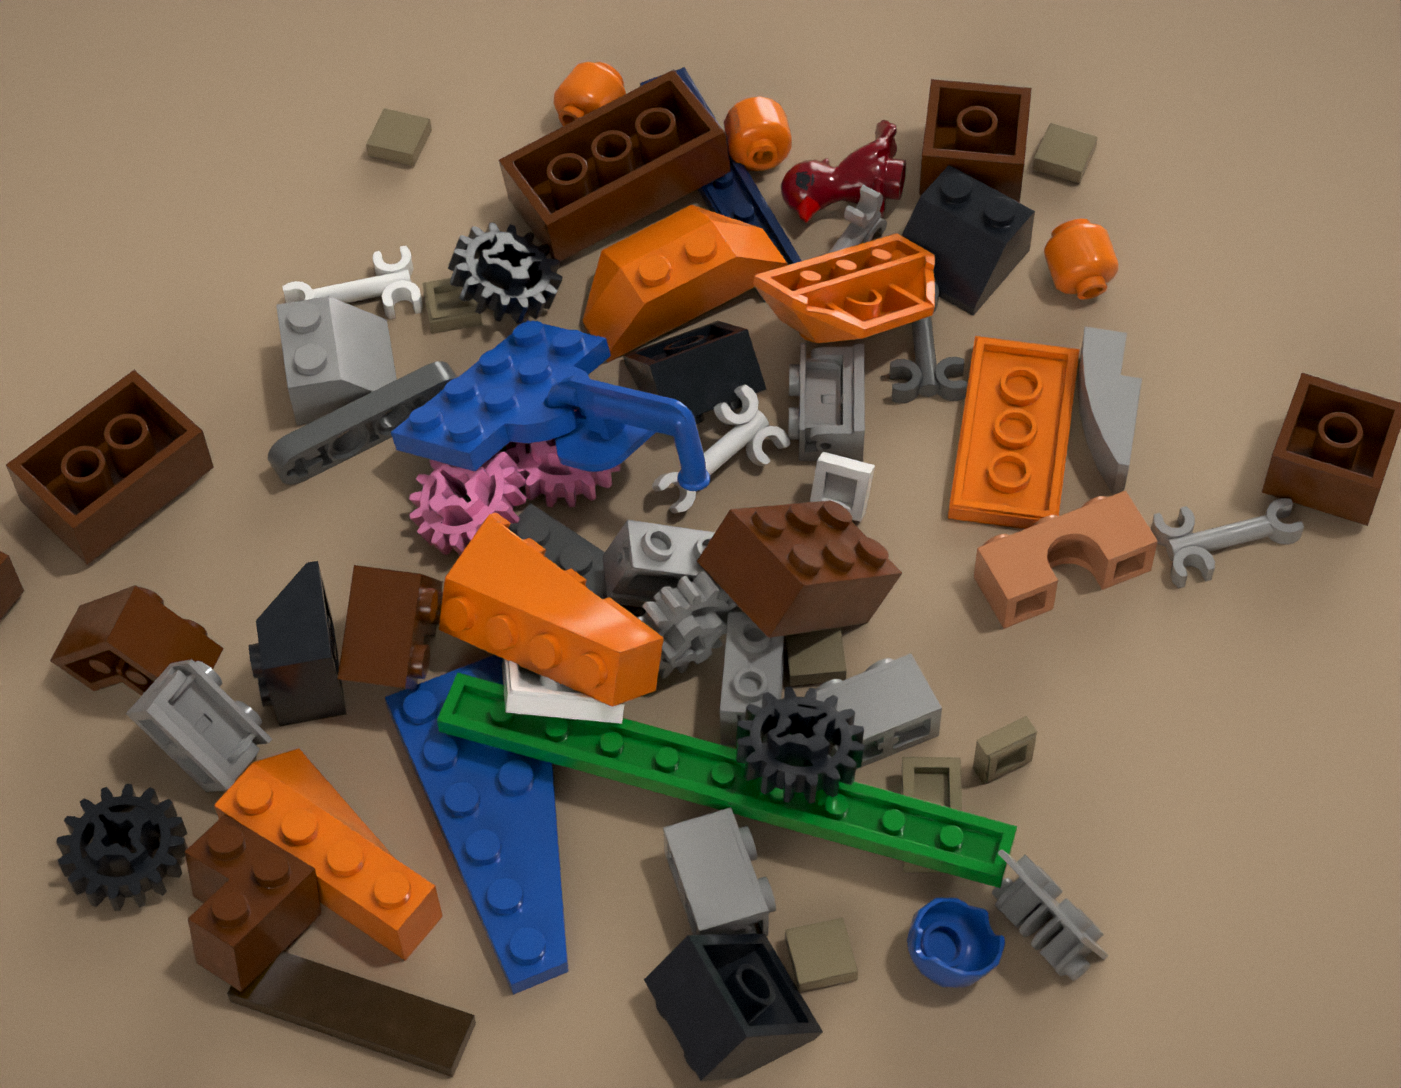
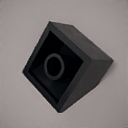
[901,165,1035,316]
[622,320,766,424]
[248,561,347,726]
[644,934,823,1081]

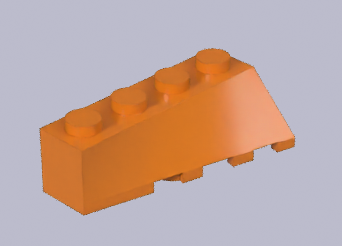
[439,512,664,707]
[214,748,443,961]

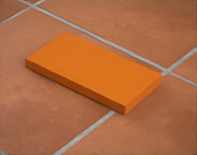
[948,336,1080,529]

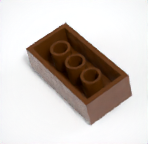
[499,69,731,262]

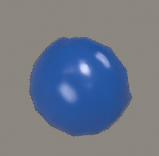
[907,898,1005,988]

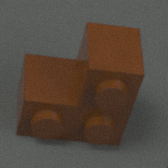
[338,565,443,690]
[50,585,223,696]
[184,814,321,992]

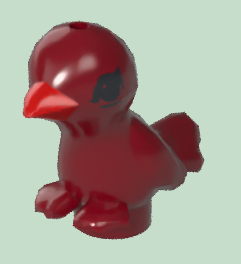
[781,119,906,223]

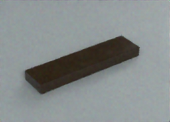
[227,951,476,1077]

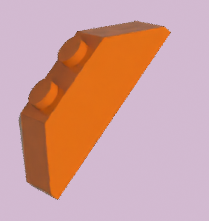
[583,205,788,363]
[753,233,935,343]

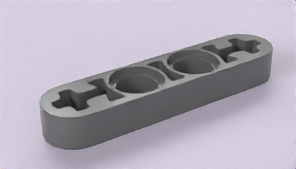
[268,361,458,485]

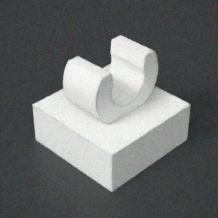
[810,452,875,522]

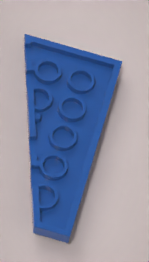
[385,655,569,995]

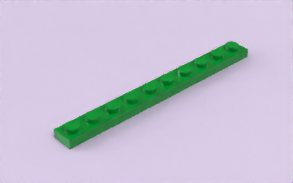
[437,672,1017,889]

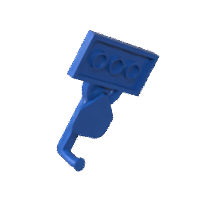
[390,321,710,491]

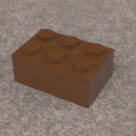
[6,369,214,565]
[697,500,902,638]

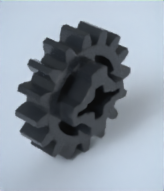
[448,222,562,323]
[736,687,865,804]
[57,784,188,911]

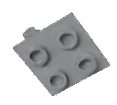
[992,849,1109,981]

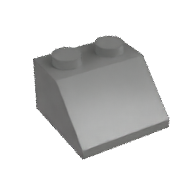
[276,296,397,425]

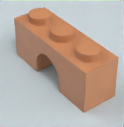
[974,490,1158,629]

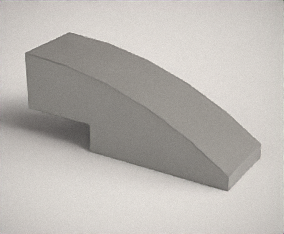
[1077,327,1142,495]

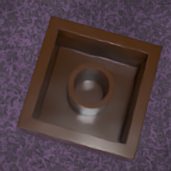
[919,79,1032,203]
[1261,373,1401,526]

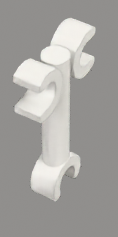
[282,246,423,319]
[652,385,790,513]

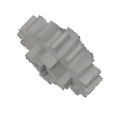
[637,571,742,678]

